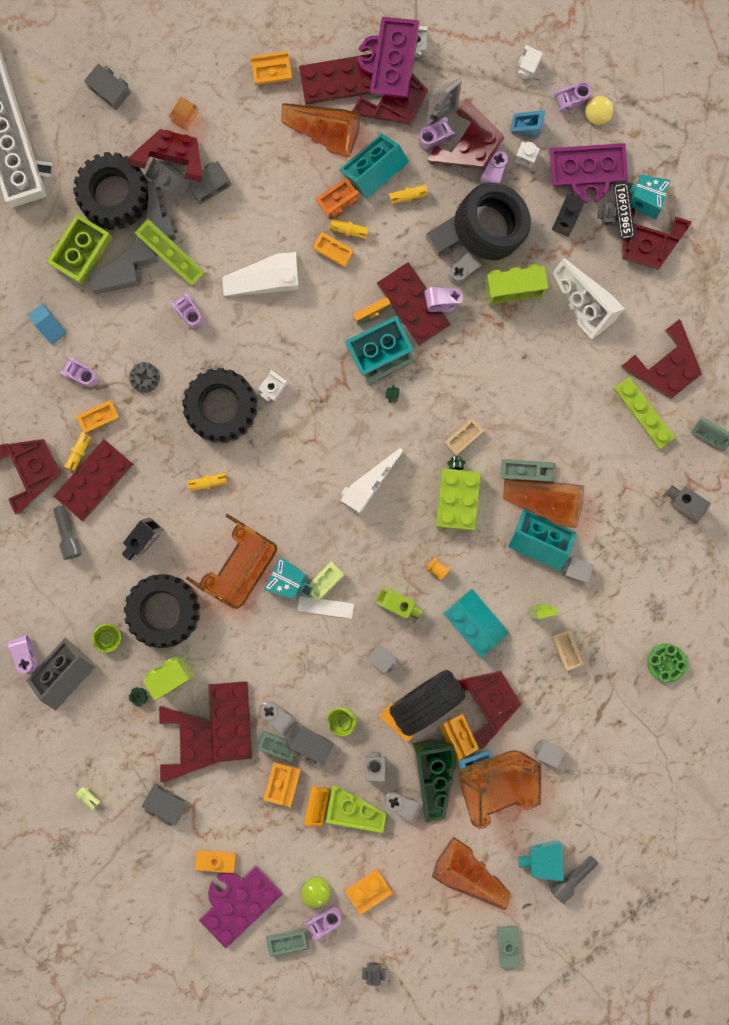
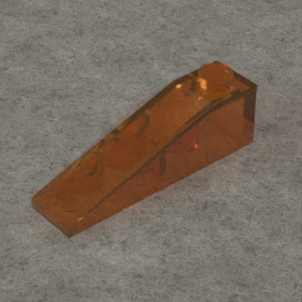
[281,103,360,157]
[503,479,585,528]
[432,837,511,910]

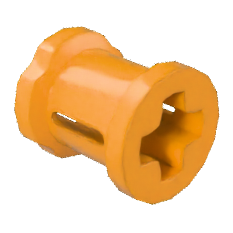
[425,556,451,581]

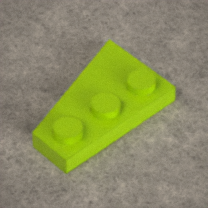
[326,784,387,833]

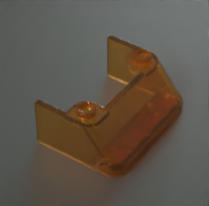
[186,513,277,609]

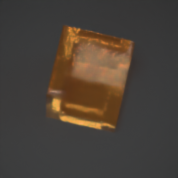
[169,97,199,131]

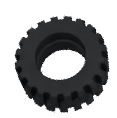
[73,152,149,230]
[182,368,257,443]
[123,574,200,648]

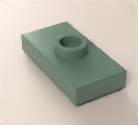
[691,416,729,451]
[255,730,294,762]
[497,926,520,968]
[266,928,309,957]

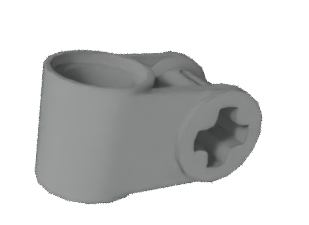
[449,252,485,285]
[260,701,297,736]
[384,791,423,823]

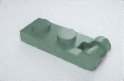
[364,352,415,385]
[501,459,555,482]

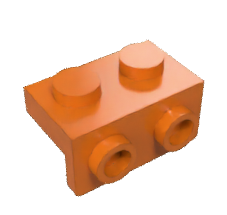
[315,177,360,219]

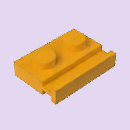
[251,51,292,86]
[439,714,479,761]
[264,762,301,808]
[345,869,393,915]

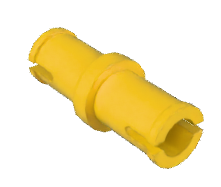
[389,184,428,205]
[329,218,369,240]
[64,432,92,472]
[187,472,227,492]

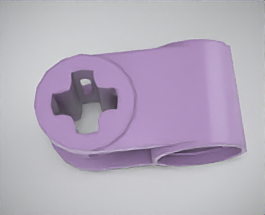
[553,82,592,113]
[418,118,456,150]
[479,151,508,184]
[424,287,463,312]
[170,292,203,329]
[59,356,99,388]
[8,635,37,673]
[304,907,342,941]

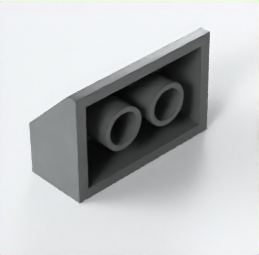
[26,638,95,710]

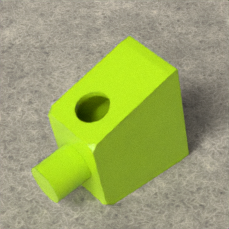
[375,586,422,619]

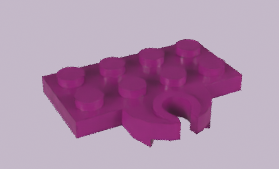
[357,17,420,98]
[549,143,628,203]
[199,865,283,949]

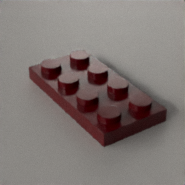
[299,54,372,105]
[377,262,451,346]
[53,439,134,522]
[208,681,252,763]

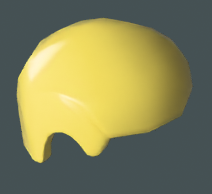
[585,96,614,126]

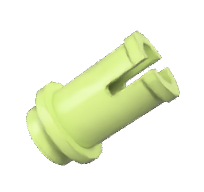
[75,786,100,811]

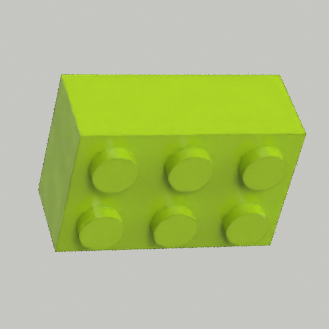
[46,214,113,286]
[484,264,548,305]
[435,468,481,531]
[142,656,196,701]

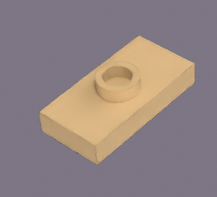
[444,417,485,456]
[552,629,584,672]

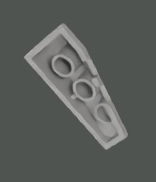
[426,78,462,128]

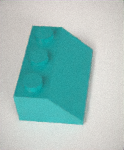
[339,133,409,198]
[345,316,414,376]
[508,508,576,571]
[443,589,509,658]

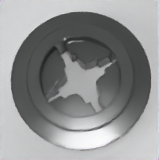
[129,362,160,393]

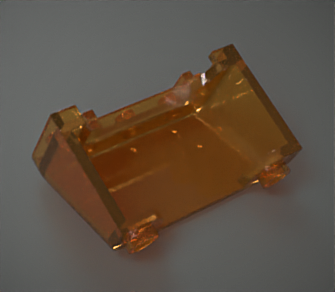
[459,750,541,830]

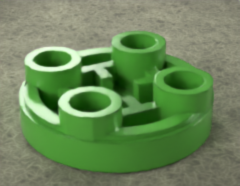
[647,643,687,682]

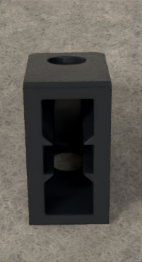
[551,194,585,237]
[122,518,164,561]

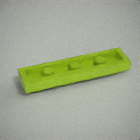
[135,219,205,286]
[613,377,675,450]
[528,604,558,619]

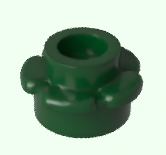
[385,385,400,403]
[447,456,466,470]
[129,687,148,706]

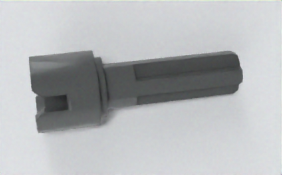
[53,506,81,560]
[550,856,598,904]

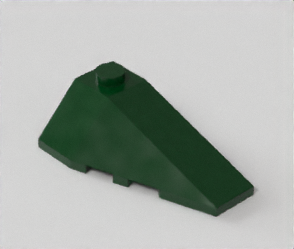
[412,739,457,822]

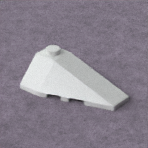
[222,252,299,297]
[553,259,625,340]
[340,448,403,514]

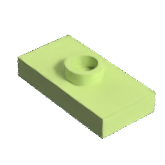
[309,561,345,602]

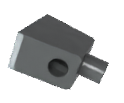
[665,485,711,524]

